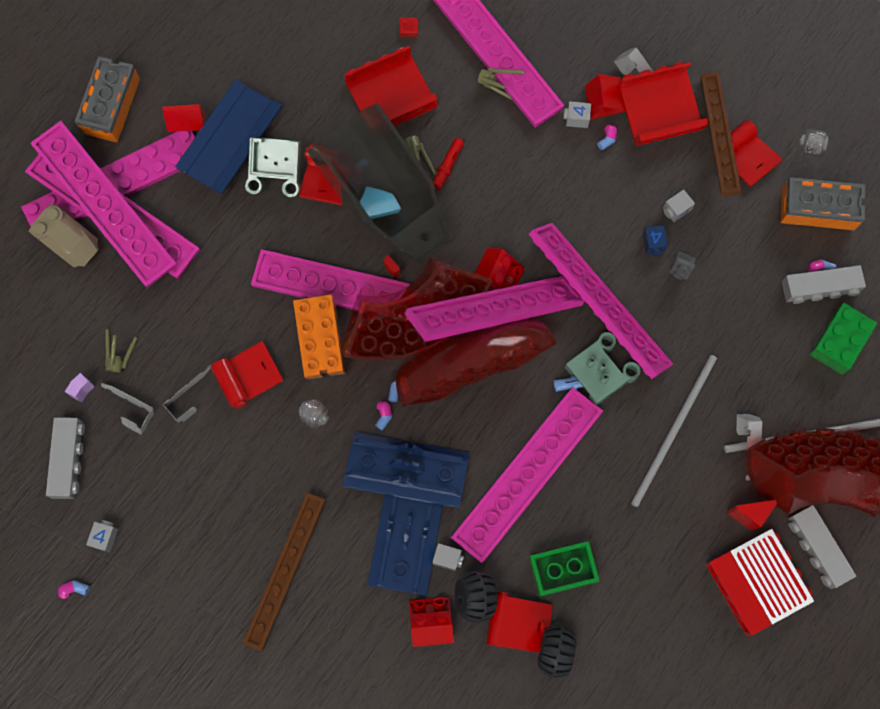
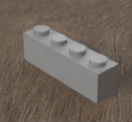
[782,265,866,304]
[46,418,85,499]
[788,505,856,589]

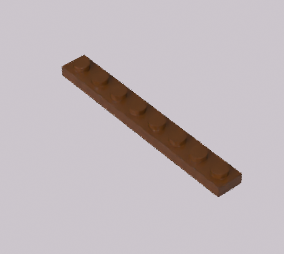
[701,72,741,197]
[242,493,326,651]

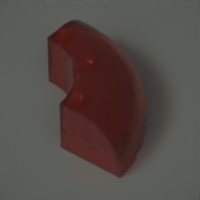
[343,257,492,361]
[396,317,557,407]
[746,428,880,518]

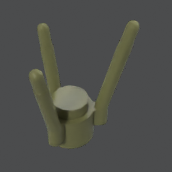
[478,67,525,100]
[403,136,437,179]
[105,329,137,373]

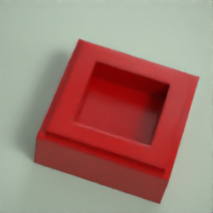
[400,18,418,37]
[383,255,401,278]

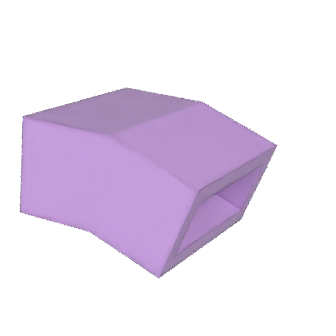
[65,373,95,402]

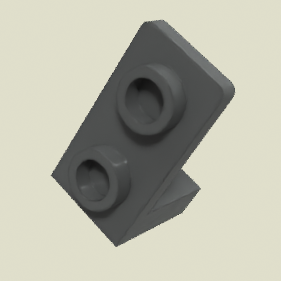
[669,251,696,280]

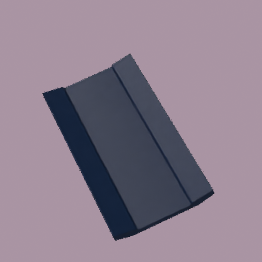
[175,80,282,194]
[343,432,469,508]
[368,495,443,596]

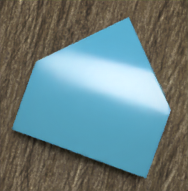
[358,186,401,220]

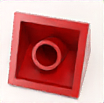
[585,74,626,120]
[162,104,206,132]
[727,500,777,531]

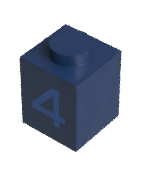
[642,225,668,256]

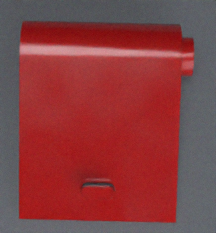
[713,120,783,187]
[299,144,355,205]
[211,341,284,409]
[486,592,553,653]

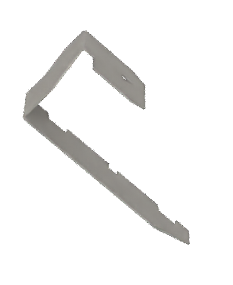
[614,48,653,75]
[163,365,211,423]
[101,383,154,434]
[736,414,762,480]

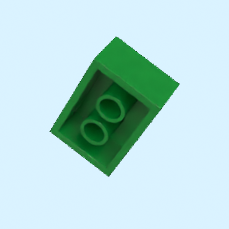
[809,303,877,375]
[528,541,599,597]

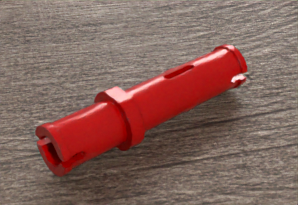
[431,138,465,190]

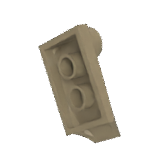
[28,203,99,268]

